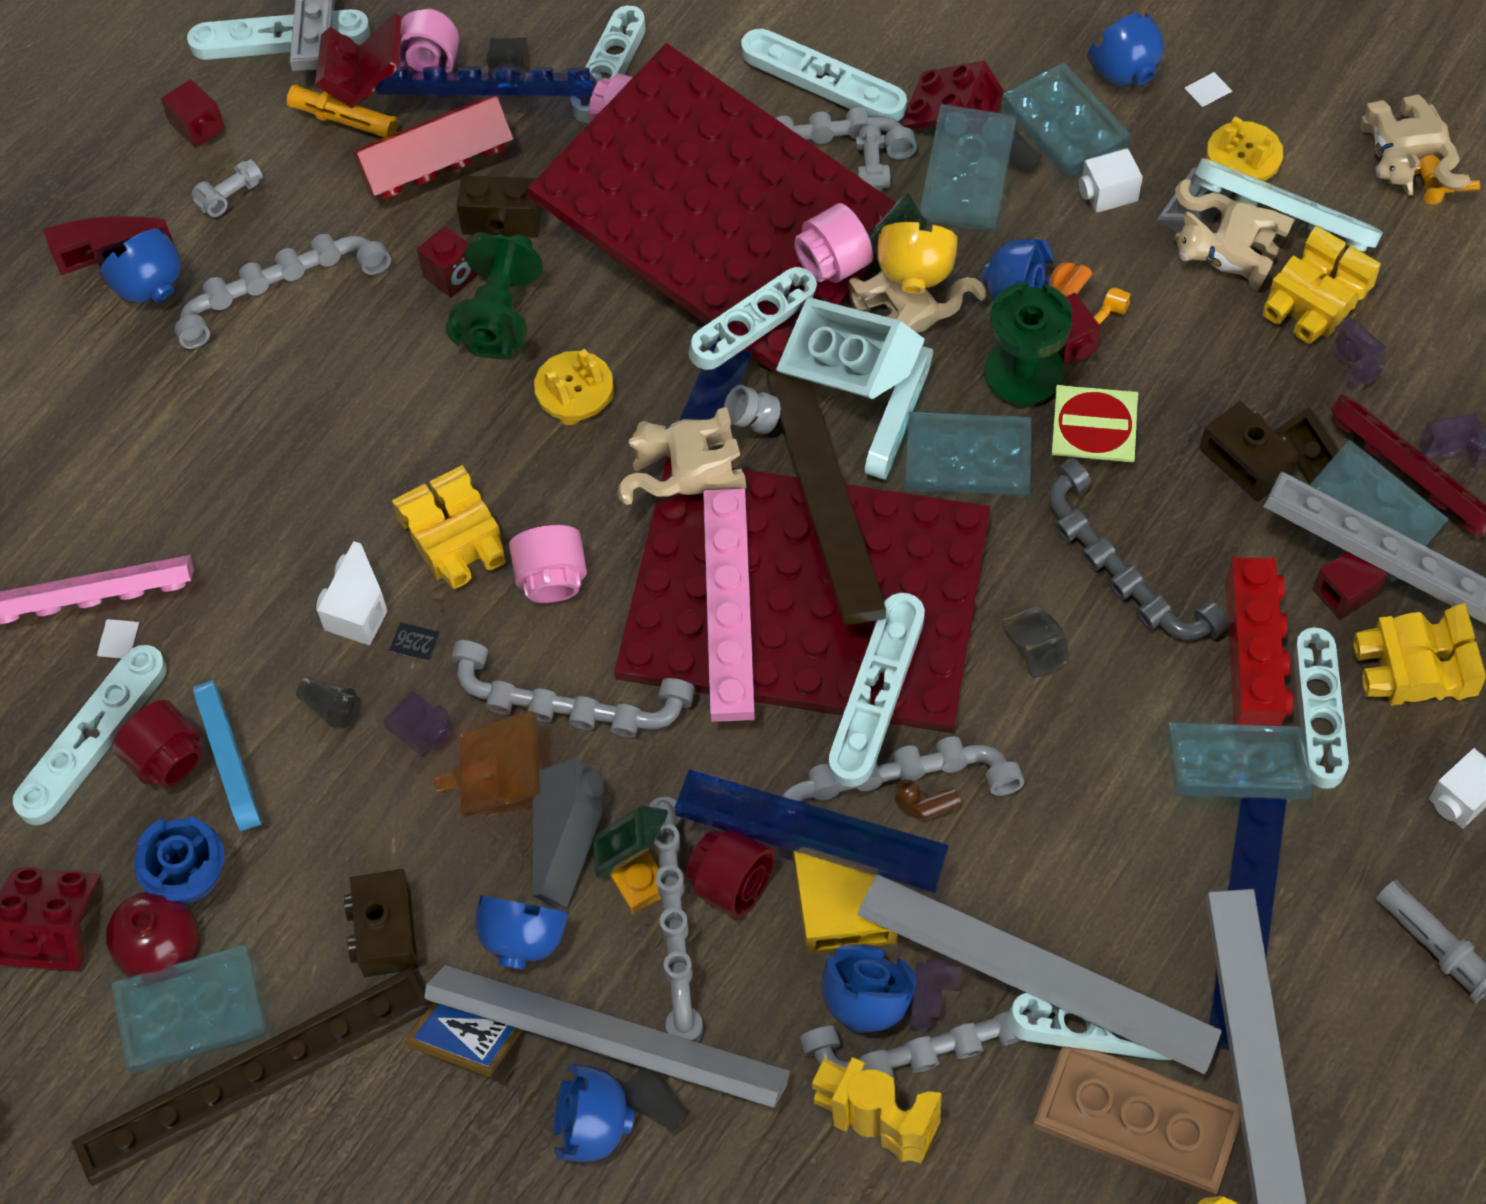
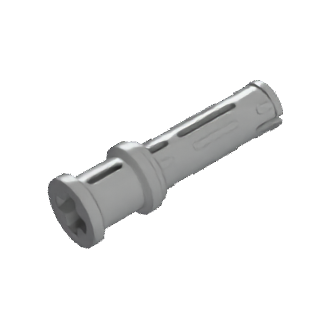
[1376,879,1486,1003]

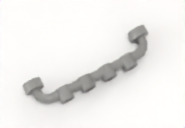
[776,107,917,160]
[174,234,391,349]
[451,640,695,738]
[771,736,1024,842]
[647,797,703,1043]
[800,1009,1038,1078]

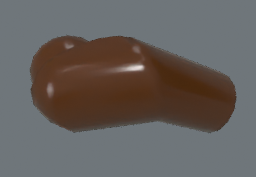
[895,780,962,820]

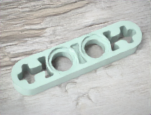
[570,6,646,123]
[688,267,817,370]
[865,346,933,480]
[1293,627,1349,789]
[1006,993,1172,1060]

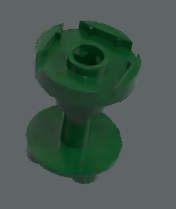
[445,232,543,359]
[984,282,1072,409]

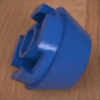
[134,816,224,904]

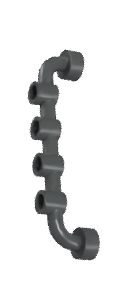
[1048,458,1230,640]

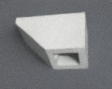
[316,541,388,646]

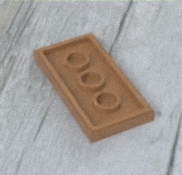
[1033,1046,1241,1197]

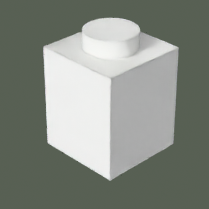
[1079,148,1143,213]
[1429,748,1486,829]

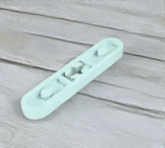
[187,9,371,60]
[741,29,907,121]
[1195,158,1383,252]
[829,593,925,787]
[13,645,167,825]

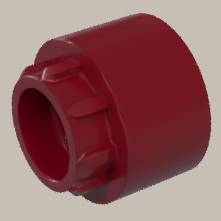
[112,699,202,788]
[686,828,776,918]

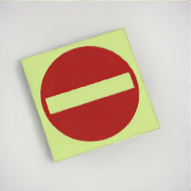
[1052,385,1138,462]

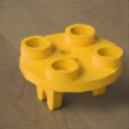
[1206,116,1283,181]
[534,349,614,425]

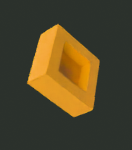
[609,851,661,914]

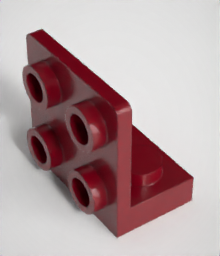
[315,13,402,108]
[901,60,1005,149]
[0,867,101,971]

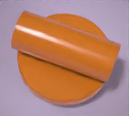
[1049,262,1092,297]

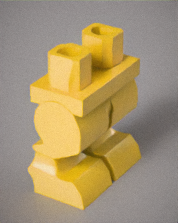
[1262,225,1381,344]
[392,465,506,589]
[1353,603,1486,706]
[812,1057,942,1164]

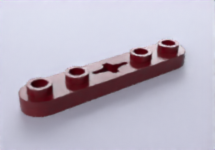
[1330,395,1486,537]

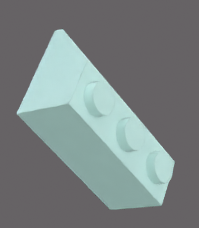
[776,297,925,399]

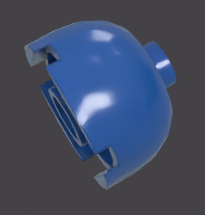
[1087,12,1164,86]
[100,228,182,303]
[983,239,1053,302]
[475,895,568,970]
[821,944,917,1033]
[554,1064,634,1162]

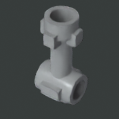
[856,125,890,191]
[192,159,263,217]

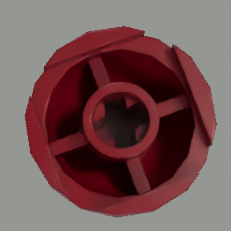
[106,892,201,985]

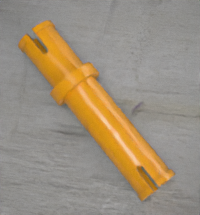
[287,84,398,138]

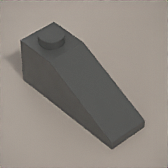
[533,758,604,909]

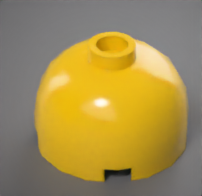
[878,222,958,294]

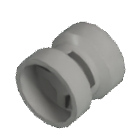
[724,385,781,434]

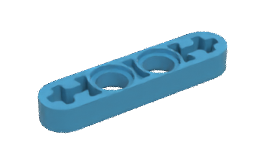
[192,679,262,832]

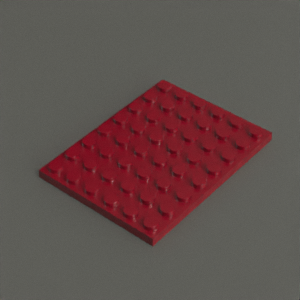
[527,42,913,372]
[614,458,991,734]

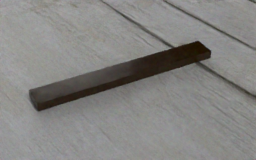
[766,371,886,626]
[71,966,432,1186]

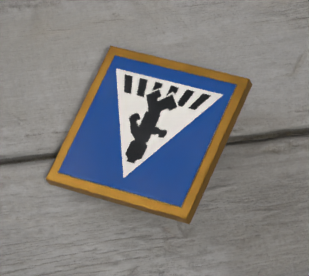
[404,1002,523,1077]

